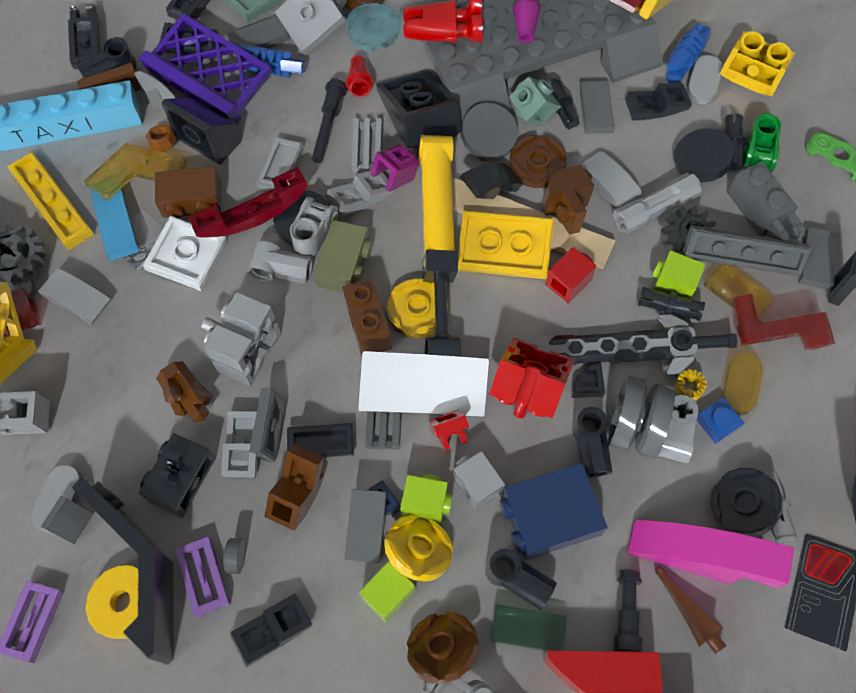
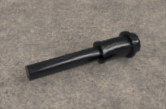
[312,78,347,163]

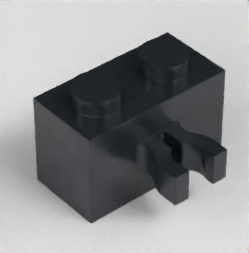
[138,433,216,518]

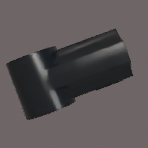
[76,37,137,78]
[572,407,613,478]
[485,549,557,611]

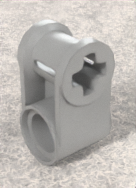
[290,196,338,257]
[658,395,698,464]

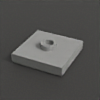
[275,0,346,55]

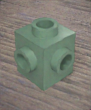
[509,76,561,127]

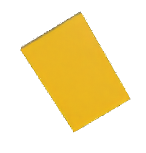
[458,210,554,280]

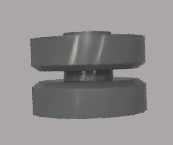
[608,375,676,459]

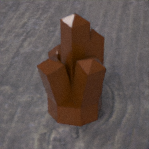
[156,361,213,422]

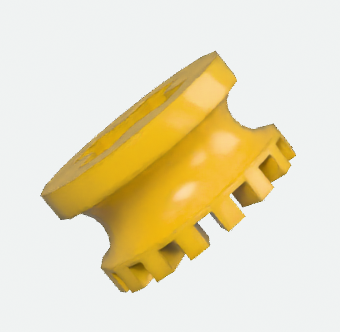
[674,369,707,401]

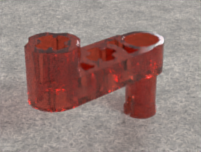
[732,294,835,350]

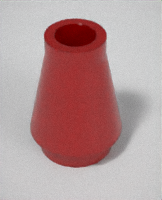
[346,56,374,97]

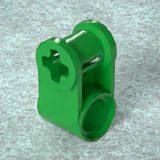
[743,113,781,172]

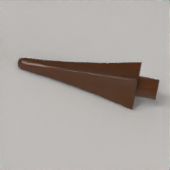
[655,566,727,654]

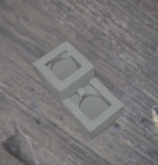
[134,71,175,110]
[579,151,641,208]
[326,171,394,218]
[38,268,111,326]
[221,411,259,478]

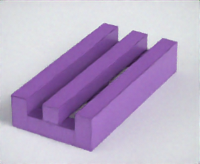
[174,537,231,618]
[0,581,64,663]

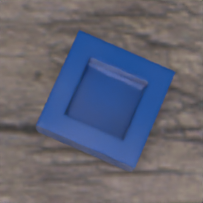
[697,397,745,444]

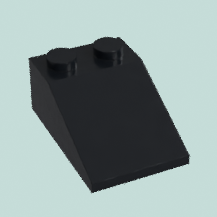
[376,70,461,148]

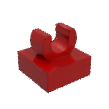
[428,410,469,450]

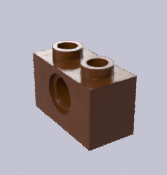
[342,279,392,358]

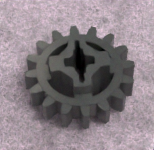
[0,224,47,287]

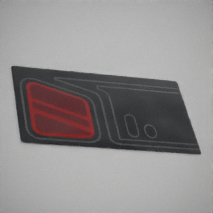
[785,534,856,652]

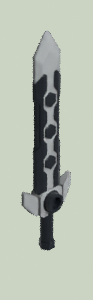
[526,314,738,375]

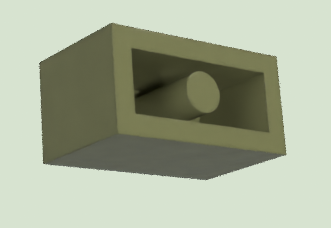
[314,220,373,293]

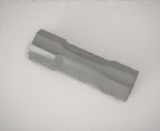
[612,173,702,235]

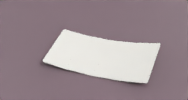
[358,351,489,417]

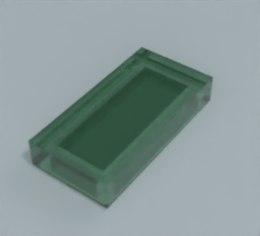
[490,604,567,651]

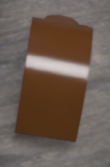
[543,165,595,235]
[264,443,324,531]

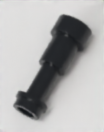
[613,569,643,652]

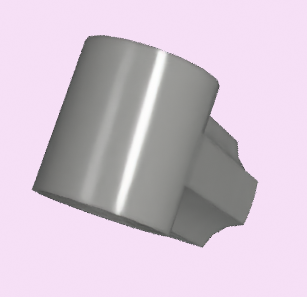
[247,241,313,284]

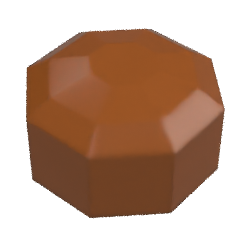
[145,124,177,152]

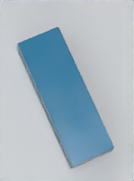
[89,179,140,262]

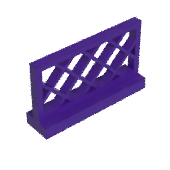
[139,13,272,124]

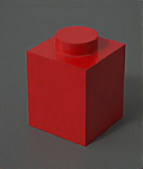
[545,247,597,304]

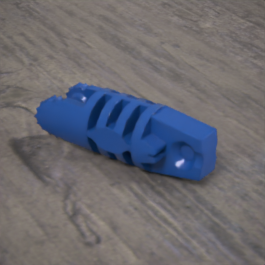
[666,23,711,83]
[235,43,306,77]

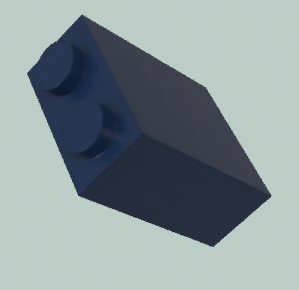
[499,463,608,560]

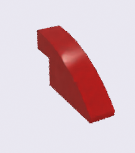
[543,651,662,693]

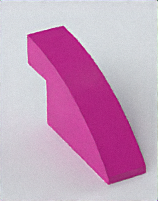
[627,520,794,589]

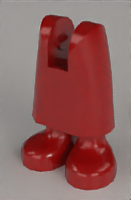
[403,0,483,43]

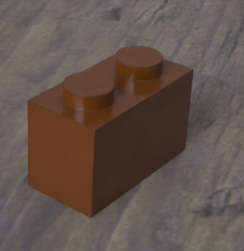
[155,166,222,218]

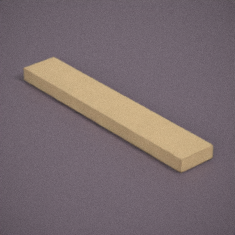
[452,177,616,270]

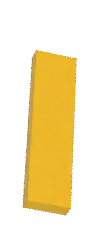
[7,151,94,251]

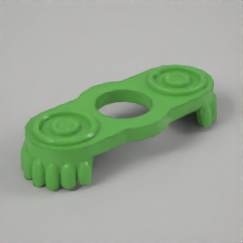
[805,132,856,181]

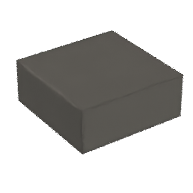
[41,496,93,544]

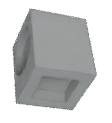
[453,451,505,511]

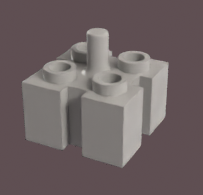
[201,292,281,387]

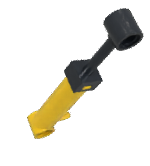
[419,135,461,357]

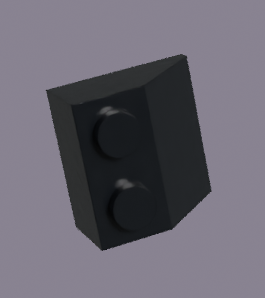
[161,98,242,165]

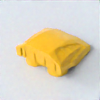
[720,31,795,97]

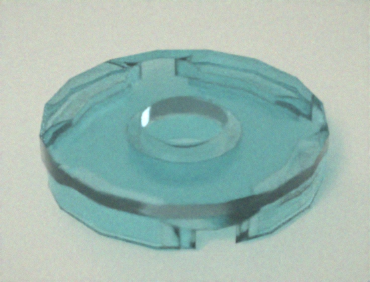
[346,3,400,51]

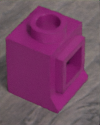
[370,144,420,192]

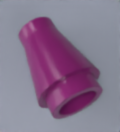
[513,0,541,43]

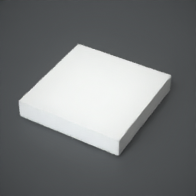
[143,216,227,291]

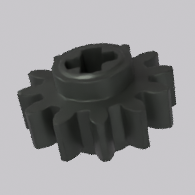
[661,206,716,255]

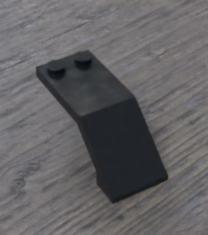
[72,477,174,665]

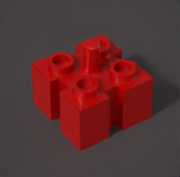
[489,337,575,419]

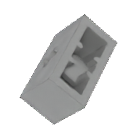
[0,391,50,435]

